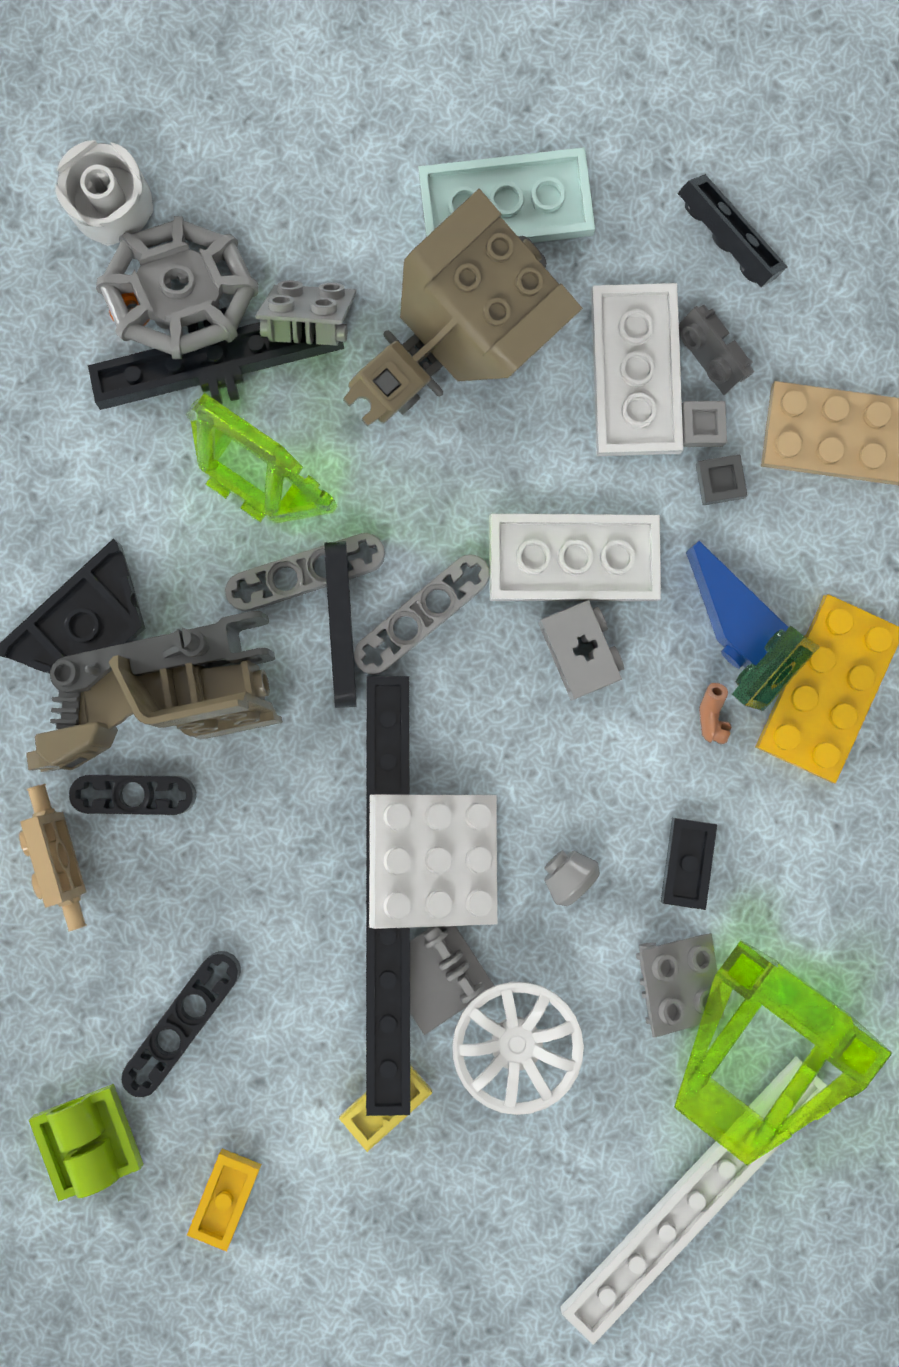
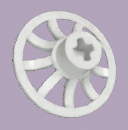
[453,982,584,1115]

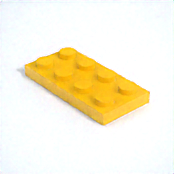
[755,594,899,783]

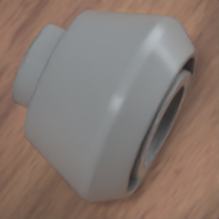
[544,850,600,906]

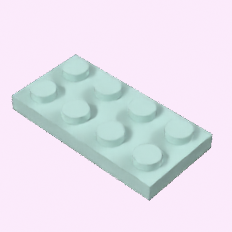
[418,147,595,243]

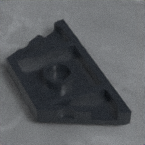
[0,539,146,674]

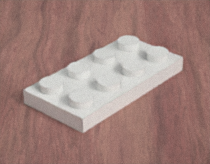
[591,283,683,456]
[489,514,661,601]

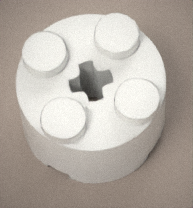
[55,140,153,246]

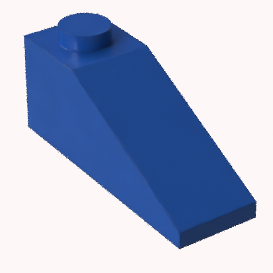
[686,541,792,670]

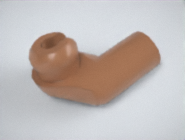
[699,683,732,744]

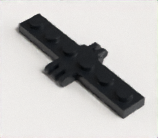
[88,307,345,410]

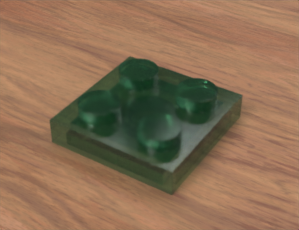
[732,626,820,711]

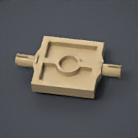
[19,784,87,932]

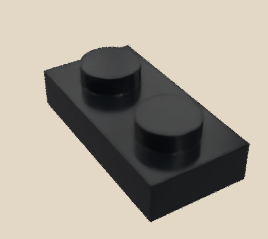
[660,817,717,910]

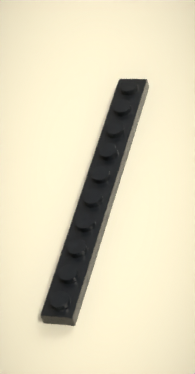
[366,676,410,1116]

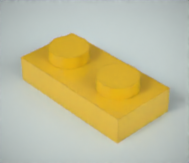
[186,1148,262,1252]

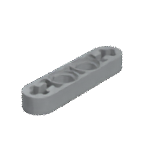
[225,533,385,612]
[354,554,489,675]

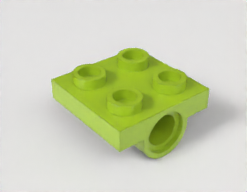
[29,1084,144,1202]

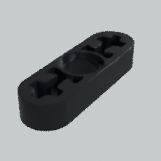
[69,775,196,815]

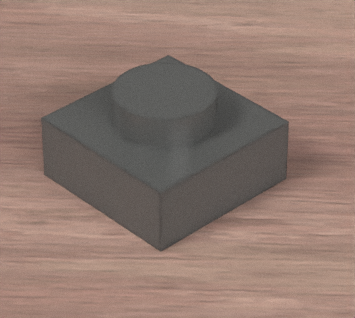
[696,454,748,506]

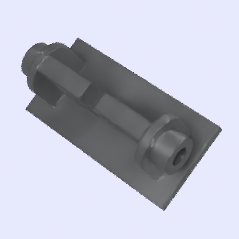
[679,305,755,395]

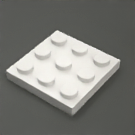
[369,795,498,929]

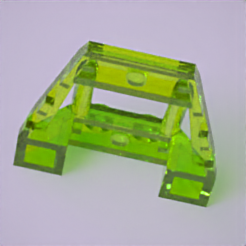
[185,393,337,523]
[674,940,892,1166]

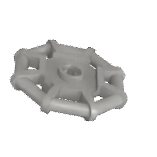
[96,216,258,359]

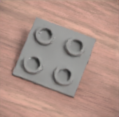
[256,280,356,346]
[410,926,495,1035]
[636,933,725,1038]

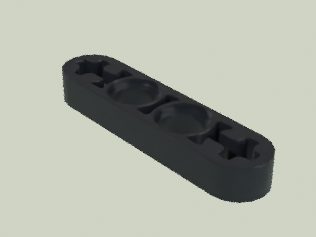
[324,541,357,708]
[121,951,241,1097]

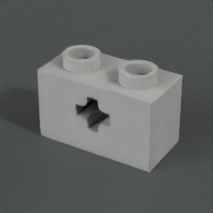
[538,600,624,700]

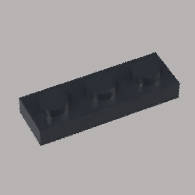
[677,174,788,287]

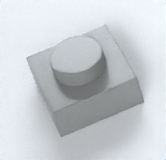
[682,401,727,447]

